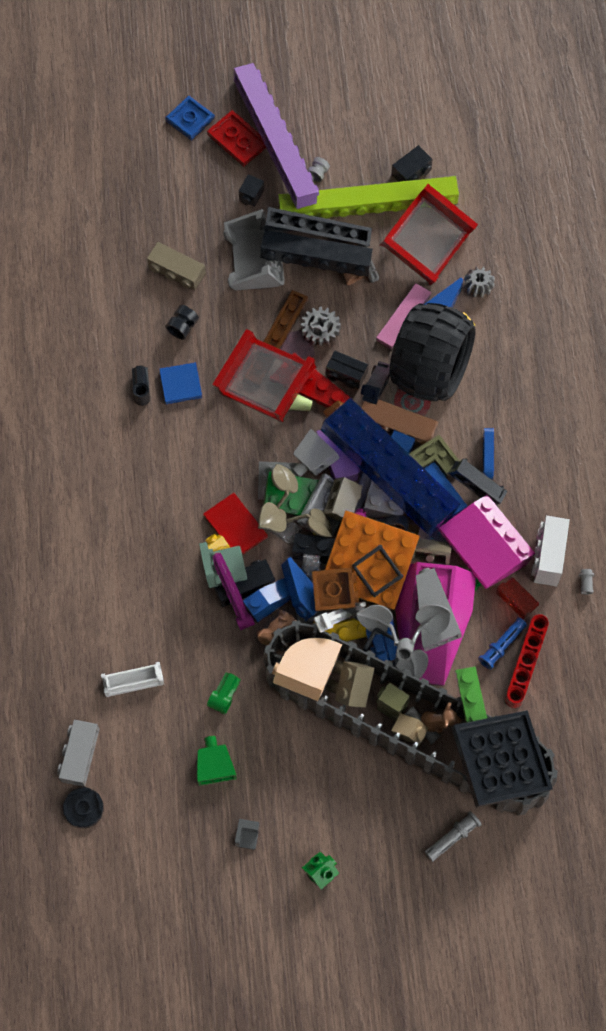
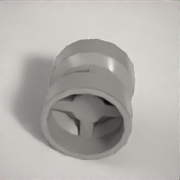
[307,157,330,183]

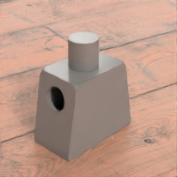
[292,429,340,477]

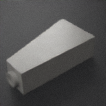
[416,568,462,652]

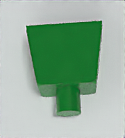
[197,736,237,786]

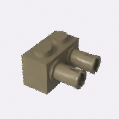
[326,660,374,707]

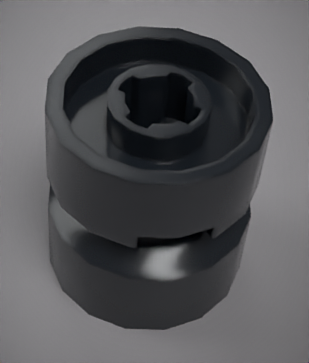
[165,305,199,340]

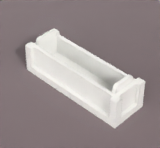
[101,662,164,697]

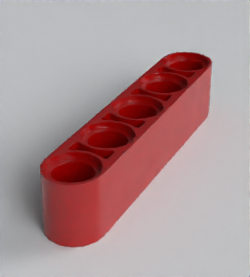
[505,614,549,708]

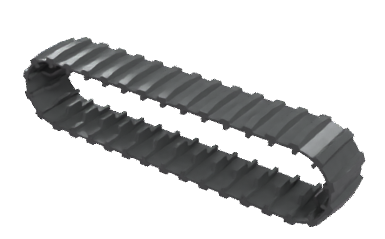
[263,620,558,816]

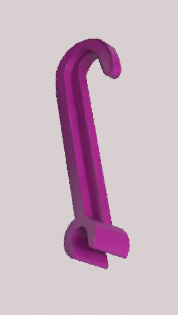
[213,552,255,630]

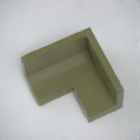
[407,435,459,476]

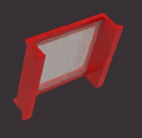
[379,184,478,286]
[212,329,317,423]

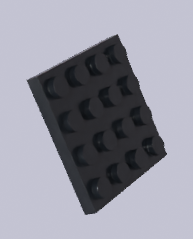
[451,710,553,808]

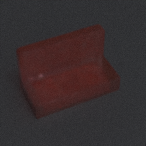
[496,578,539,620]

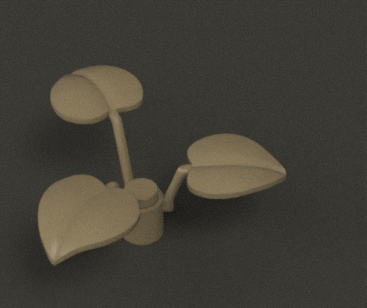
[258,464,332,538]

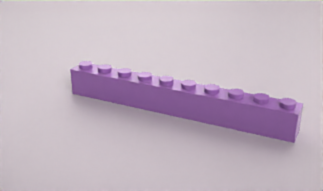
[234,63,319,209]

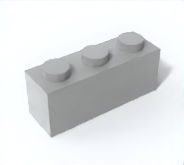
[57,720,100,787]

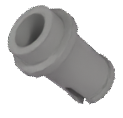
[579,569,594,594]

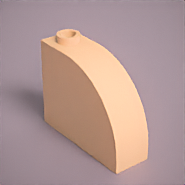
[272,638,342,701]

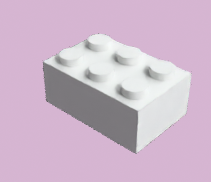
[531,515,570,587]

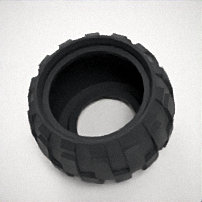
[389,303,476,401]

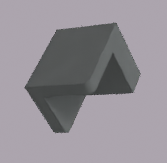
[235,819,260,850]

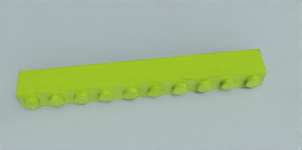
[278,176,459,219]

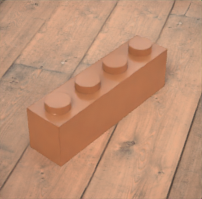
[359,400,438,444]

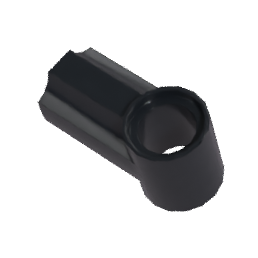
[132,365,151,406]

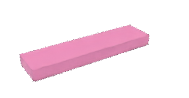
[376,284,431,350]

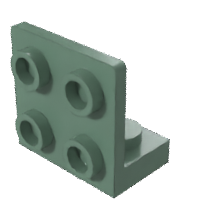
[199,542,247,588]

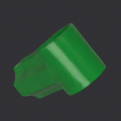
[207,672,241,715]

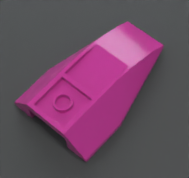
[395,562,476,686]

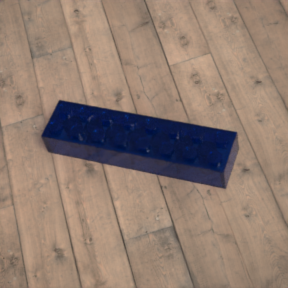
[321,398,460,536]

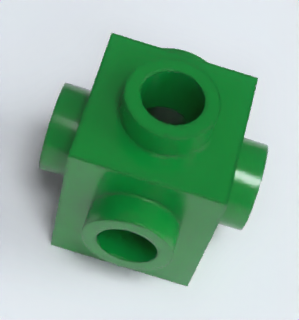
[302,852,339,890]

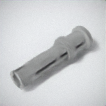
[424,811,482,862]

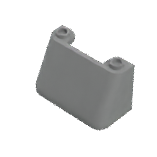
[223,209,285,291]

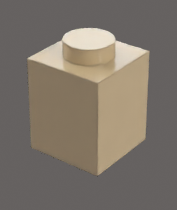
[391,713,428,746]

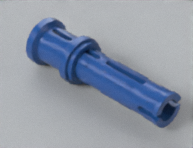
[478,618,527,670]

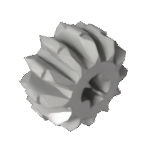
[464,266,495,298]

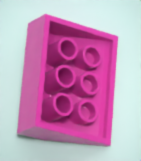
[438,495,536,589]

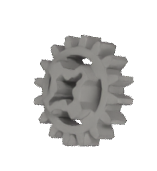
[301,307,341,346]

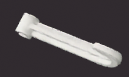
[313,601,366,633]

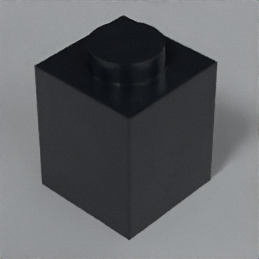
[239,174,264,207]

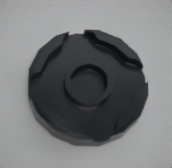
[63,787,104,829]

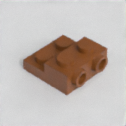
[312,568,359,611]

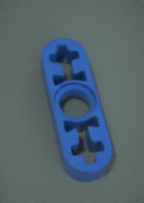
[483,428,494,480]

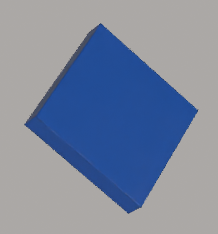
[165,95,215,140]
[160,362,203,404]

